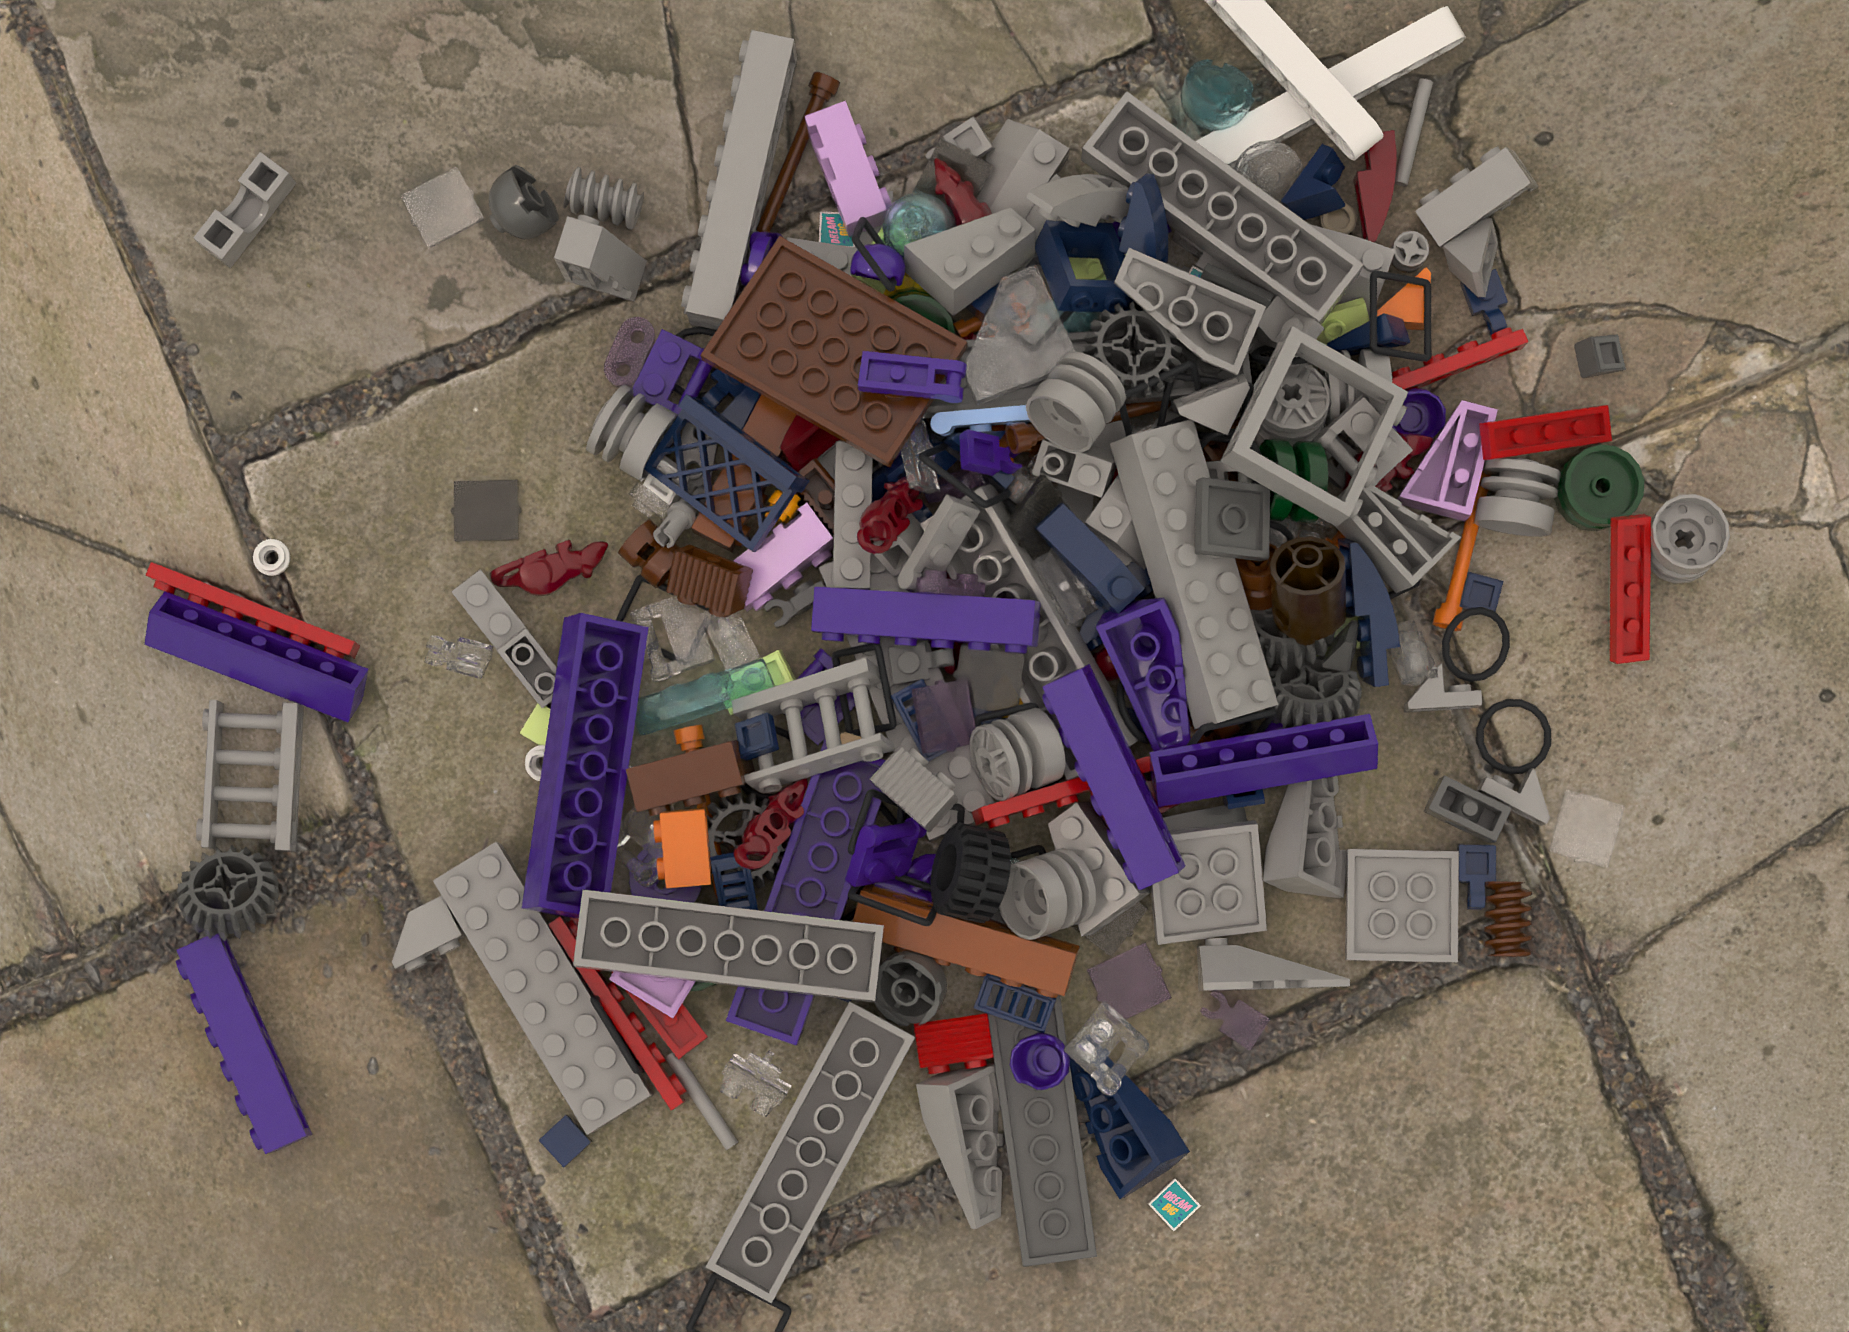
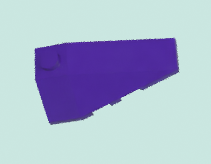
[1096,598,1191,751]

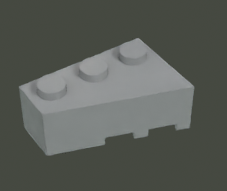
[904,207,1036,316]
[554,215,647,302]
[1335,484,1461,593]
[1048,802,1151,937]

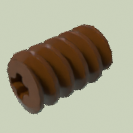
[1484,881,1532,957]

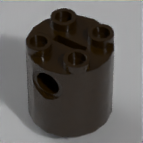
[1270,536,1346,646]

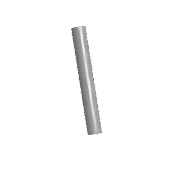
[1395,79,1433,186]
[665,1052,738,1150]

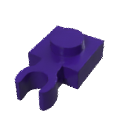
[959,429,1022,476]

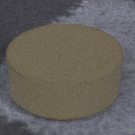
[1319,202,1357,235]

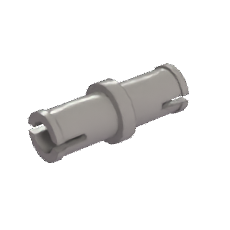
[653,484,706,548]

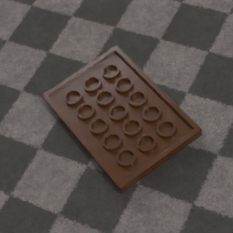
[700,236,968,468]

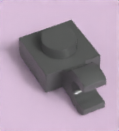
[764,580,825,628]
[888,642,954,685]

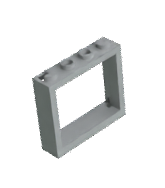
[1221,326,1408,527]

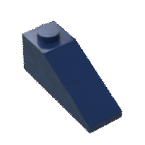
[1035,503,1145,614]

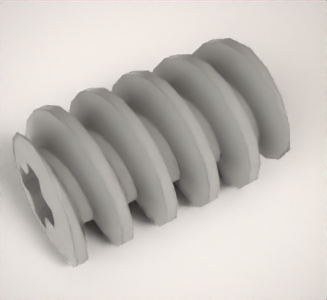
[563,166,644,230]

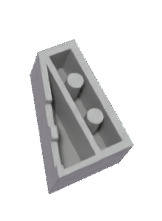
[1415,146,1539,248]

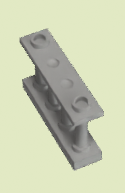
[731,657,895,793]
[196,700,304,852]

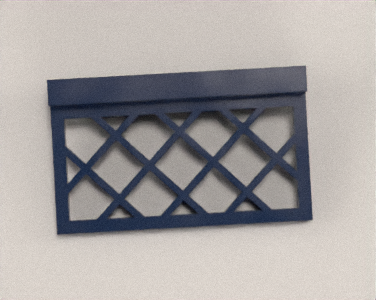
[644,394,810,552]

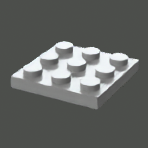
[1150,820,1267,945]
[1345,849,1459,963]

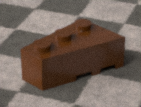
[625,740,755,817]

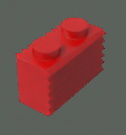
[914,1013,994,1074]

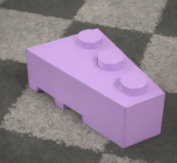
[805,100,892,237]
[1397,400,1498,522]
[734,502,834,611]

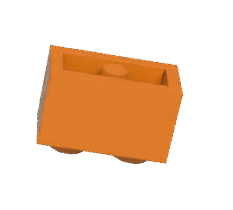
[653,808,712,888]

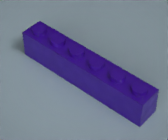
[811,587,1041,654]
[144,591,369,723]
[1042,664,1186,890]
[1149,714,1378,807]
[176,933,313,1154]

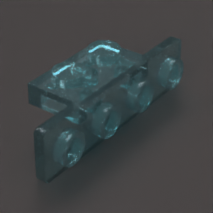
[635,659,775,735]

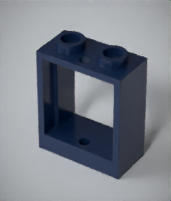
[1035,220,1131,313]

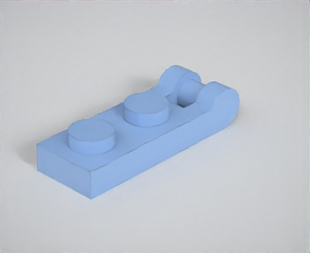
[930,405,1031,437]

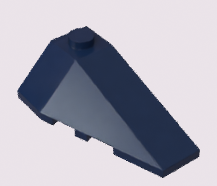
[1068,1036,1190,1199]

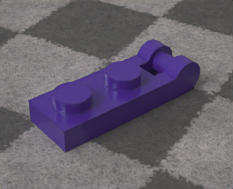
[858,351,967,403]

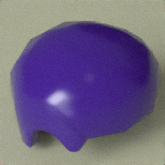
[850,244,906,286]
[1392,388,1446,438]
[1009,1033,1070,1090]

